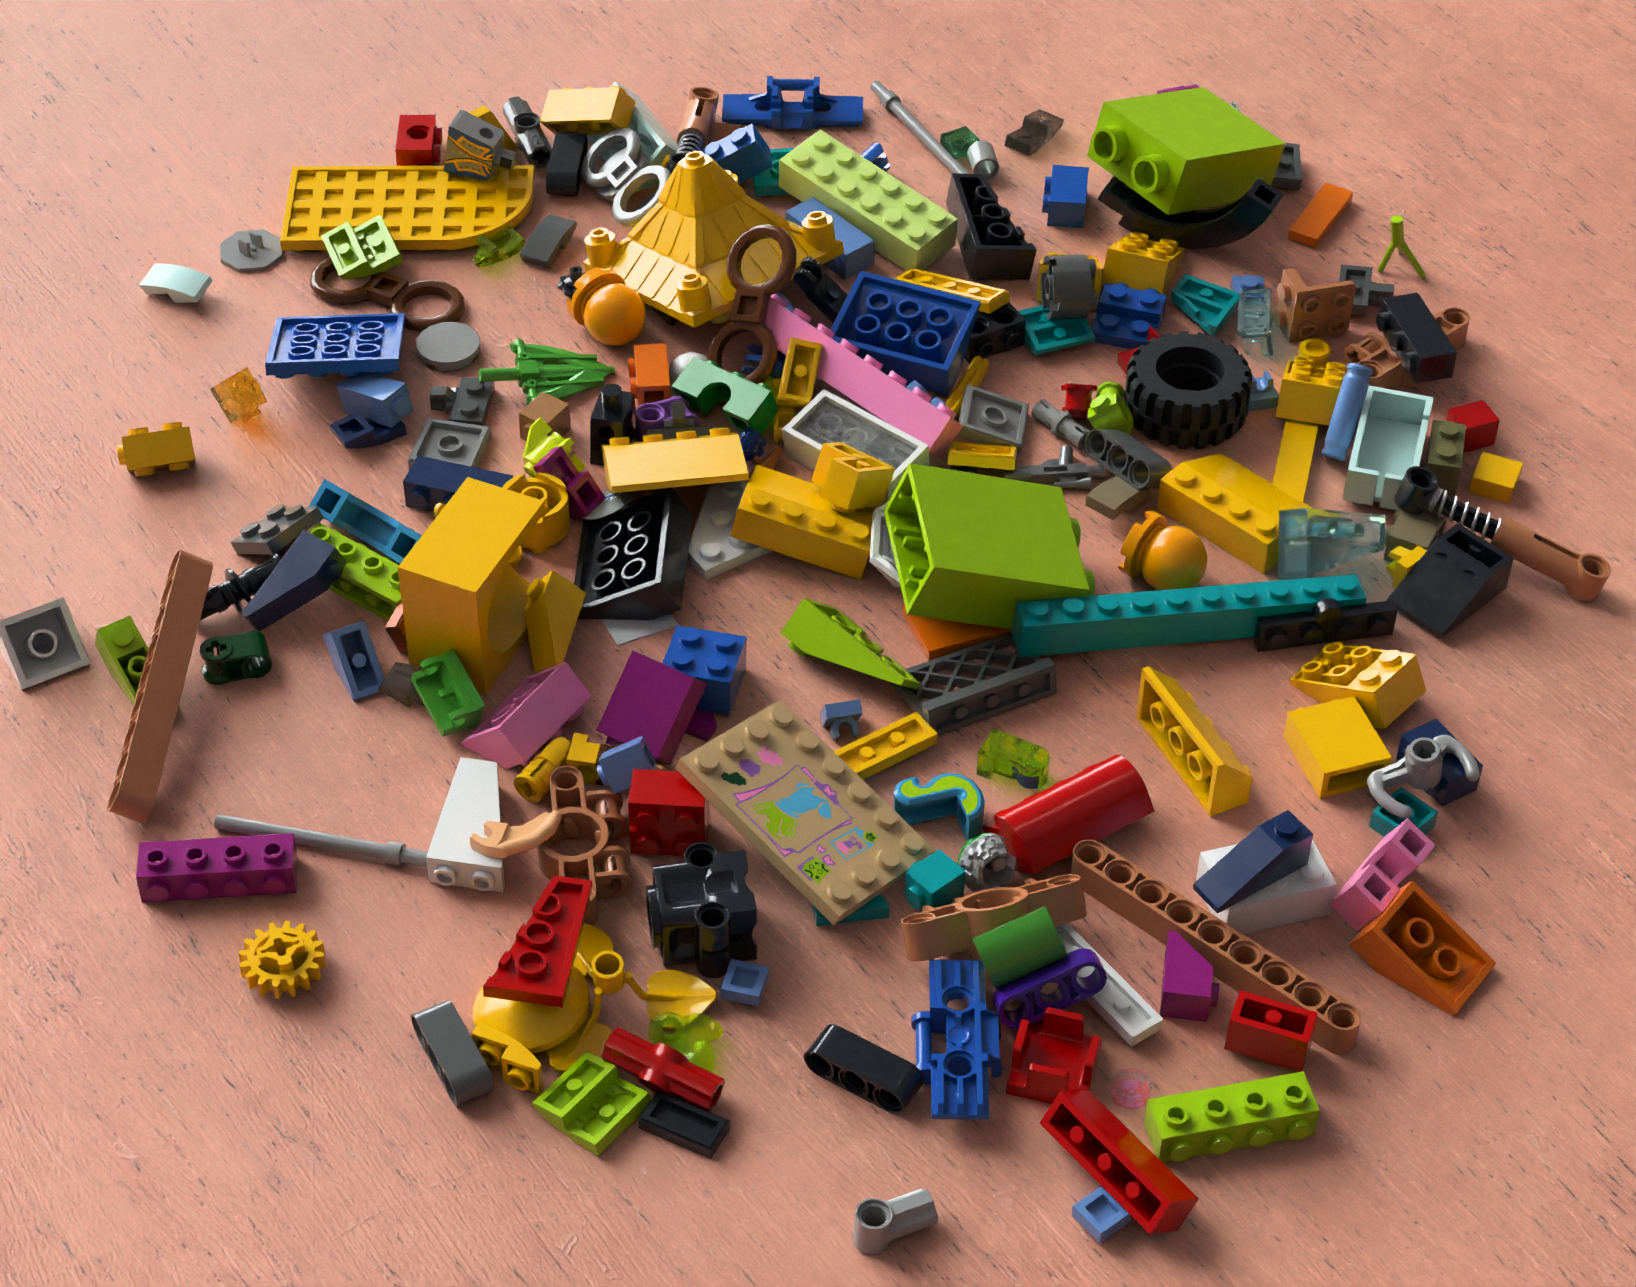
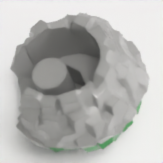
[957,833,1017,891]

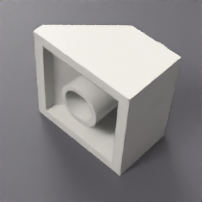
[0,597,91,690]

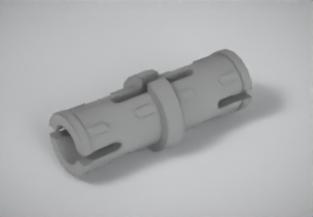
[1031,399,1090,450]

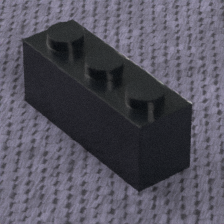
[1376,292,1457,384]

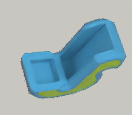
[893,773,985,841]

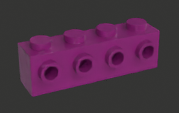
[136,833,298,902]

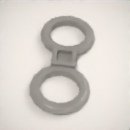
[581,127,671,227]

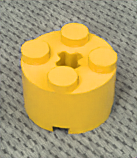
[502,473,570,554]

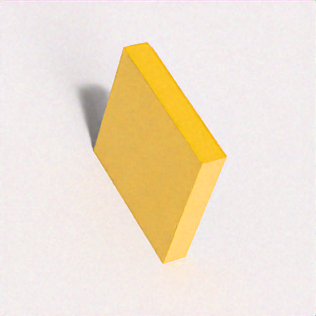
[947,441,1018,470]

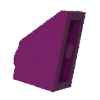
[1160,930,1219,1022]

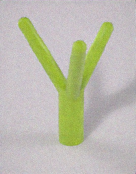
[1378,215,1426,279]

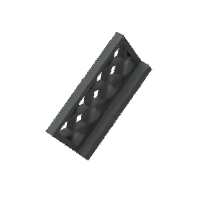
[889,632,1057,736]

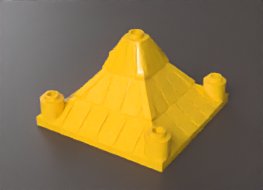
[583,151,844,328]

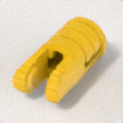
[514,737,571,803]

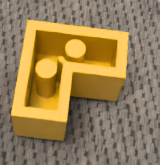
[811,442,895,513]

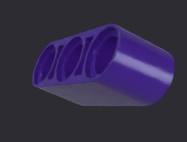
[993,948,1107,1029]

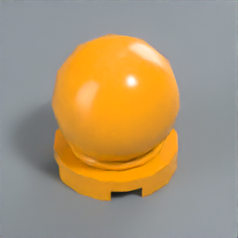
[566,267,646,346]
[1118,510,1208,590]

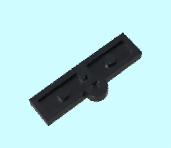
[1254,598,1398,652]

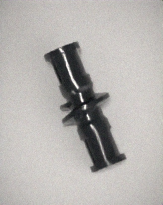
[200,553,281,621]

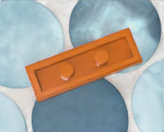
[1288,182,1353,248]

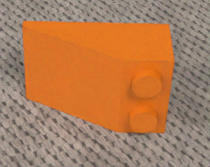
[1349,880,1496,1016]

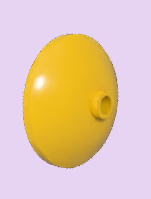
[473,965,591,1053]

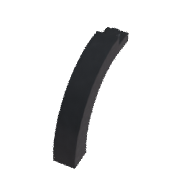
[1098,176,1284,249]

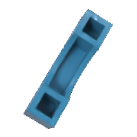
[308,479,422,563]

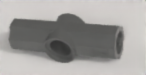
[502,96,552,168]

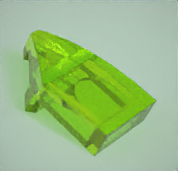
[473,225,526,268]

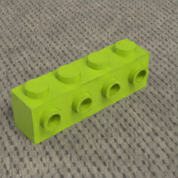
[291,522,402,621]
[1144,1071,1320,1162]

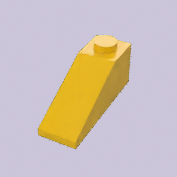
[524,570,586,673]

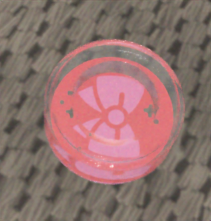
[1110,1068,1152,1110]

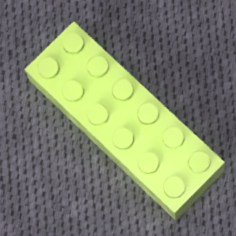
[779,129,958,271]

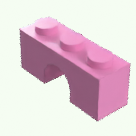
[1330,819,1435,931]

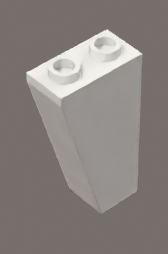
[426,757,505,893]

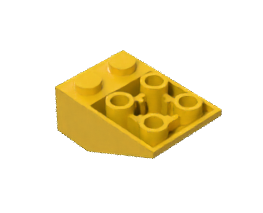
[1101,232,1186,295]
[1275,357,1348,426]
[1289,642,1427,729]

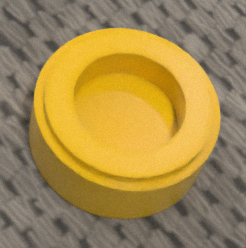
[1298,338,1331,366]

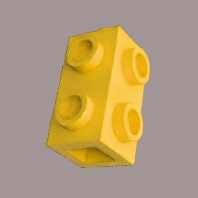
[116,422,196,477]

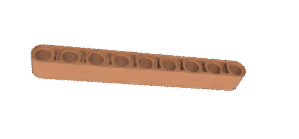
[107,549,213,824]
[1071,839,1361,1055]

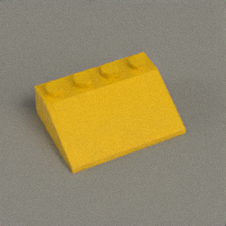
[602,428,749,493]
[1157,453,1328,574]
[730,465,880,580]

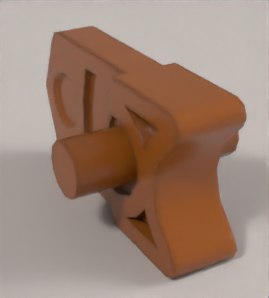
[747,446,784,481]

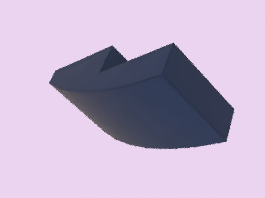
[329,411,407,449]

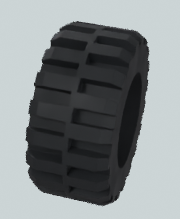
[1124,331,1252,449]

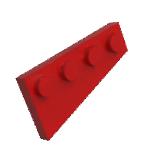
[483,875,592,1008]

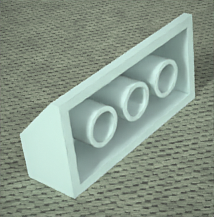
[587,82,678,192]

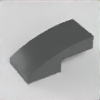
[520,214,577,269]

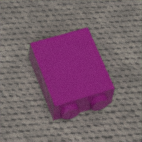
[596,650,707,764]

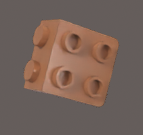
[1273,268,1356,343]

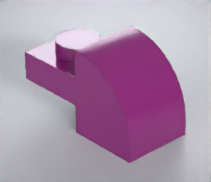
[533,446,606,519]

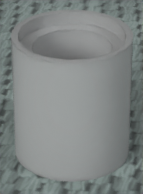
[967,141,1000,180]

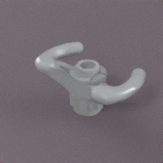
[1367,735,1480,820]

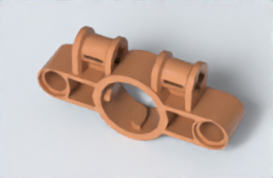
[1344,307,1470,390]
[537,766,634,926]
[901,874,1087,962]

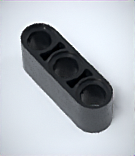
[546,132,588,196]
[804,1024,925,1114]

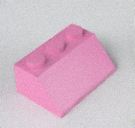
[461,661,591,769]

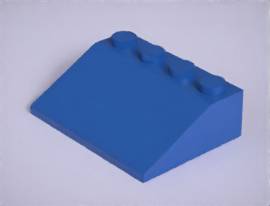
[830,271,981,396]

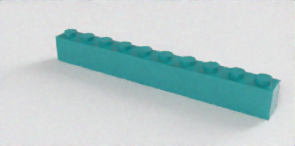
[1011,574,1367,657]

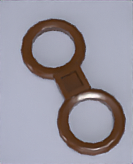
[707,224,797,384]
[310,257,465,332]

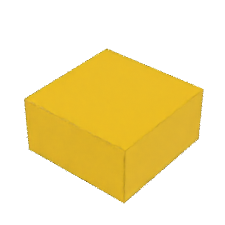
[1469,452,1523,504]

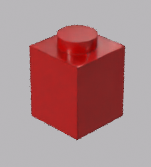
[1446,400,1500,453]

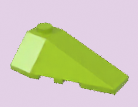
[780,598,920,689]

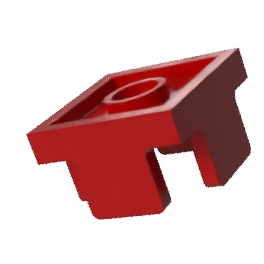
[1006,1007,1103,1104]

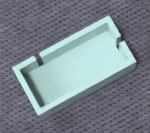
[1342,385,1434,510]

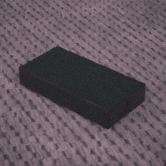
[638,1090,730,1159]

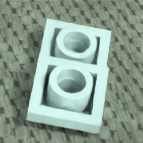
[139,264,213,303]

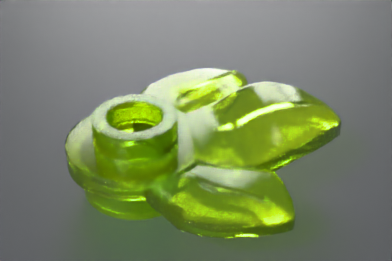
[648,1012,724,1072]

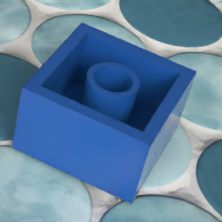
[662,626,747,715]

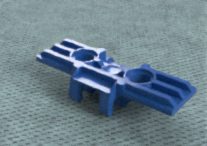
[722,76,863,129]
[911,959,1002,1120]

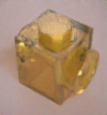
[210,367,268,423]

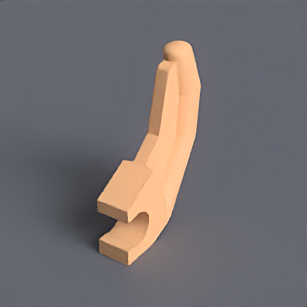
[470,811,562,858]

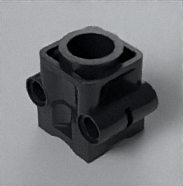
[645,842,757,978]

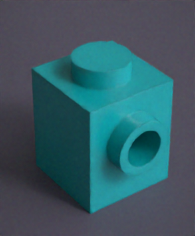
[904,849,966,911]

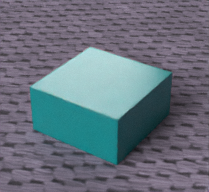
[1369,787,1438,837]

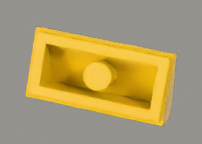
[776,337,823,407]

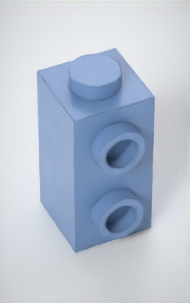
[336,372,413,428]

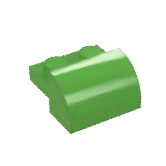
[973,906,1068,989]

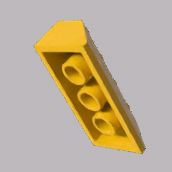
[1136,666,1253,816]

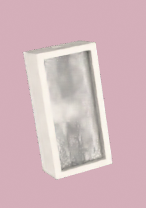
[782,389,930,504]

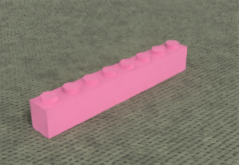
[752,294,963,459]

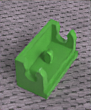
[411,649,486,737]

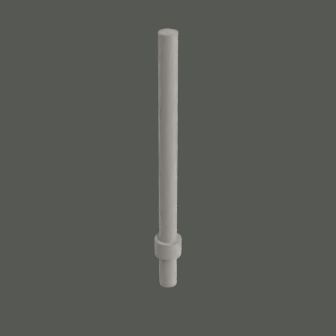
[870,81,969,174]
[214,814,428,867]

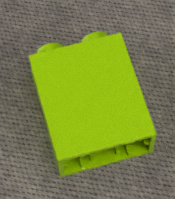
[1087,87,1286,215]
[884,463,1095,629]

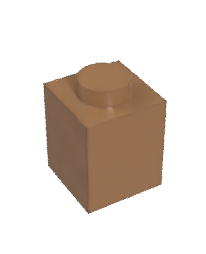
[519,392,571,441]

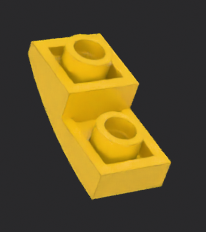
[472,1022,544,1094]

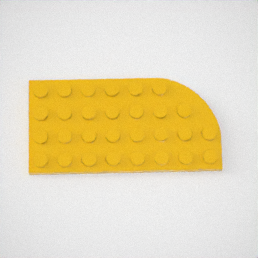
[280,165,535,251]

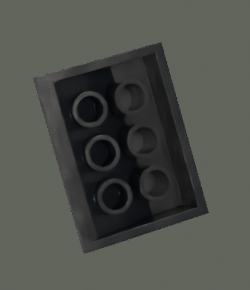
[574,487,692,620]

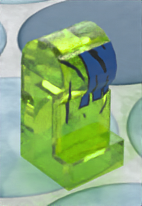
[977,728,1050,789]

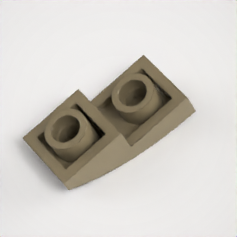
[1085,476,1151,520]

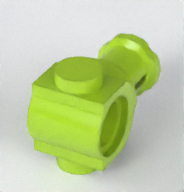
[1088,381,1134,434]

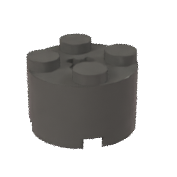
[1041,254,1097,320]

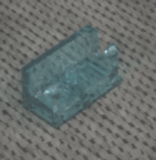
[1237,288,1274,356]

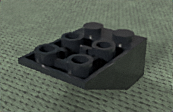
[1387,523,1514,638]

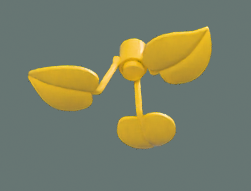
[546,923,716,1073]

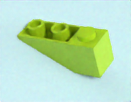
[95,615,180,709]

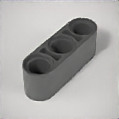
[1085,429,1173,489]
[411,1000,494,1106]

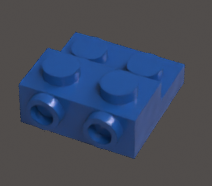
[1091,282,1167,349]

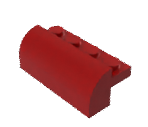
[982,754,1155,874]

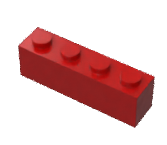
[1039,1089,1199,1235]

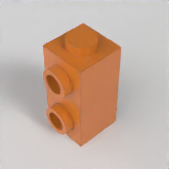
[628,343,671,407]

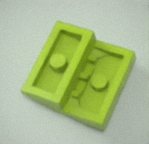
[321,215,404,280]
[532,1051,651,1156]

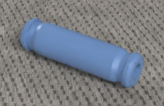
[1321,363,1373,462]

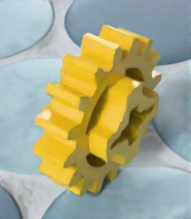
[238,920,326,999]

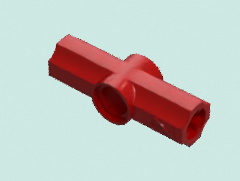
[601,1027,725,1112]

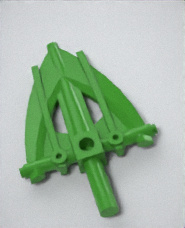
[478,338,615,405]

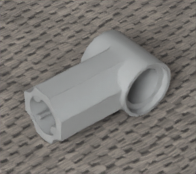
[852,1188,938,1255]

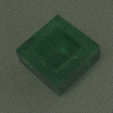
[940,126,981,159]

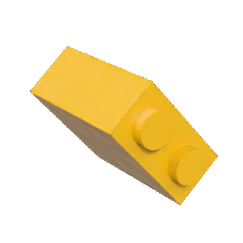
[1283,696,1392,798]

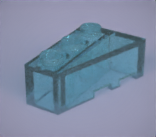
[1278,508,1385,580]

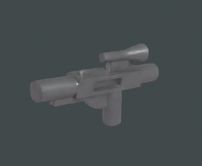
[1003,446,1104,490]

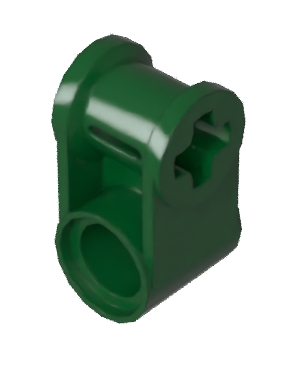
[200,631,273,685]

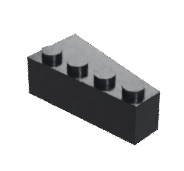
[946,173,1037,280]

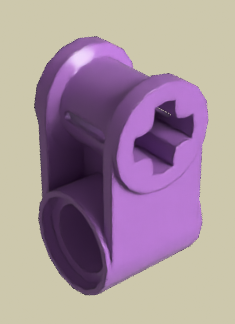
[635,396,701,442]

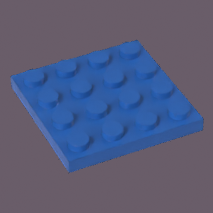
[265,313,405,379]

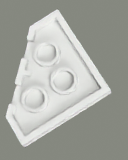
[687,481,772,580]

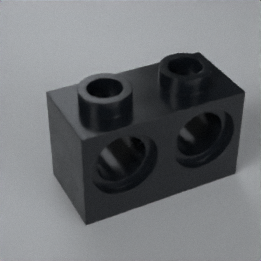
[964,302,1026,364]

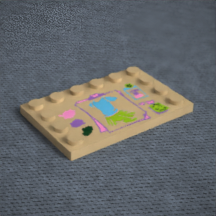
[675,700,936,925]

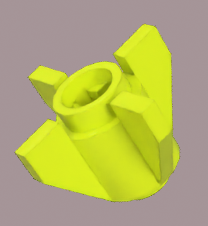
[523,417,586,477]

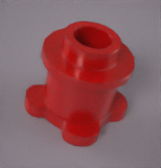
[1061,383,1097,419]

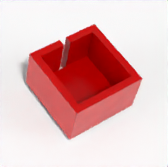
[628,769,710,857]

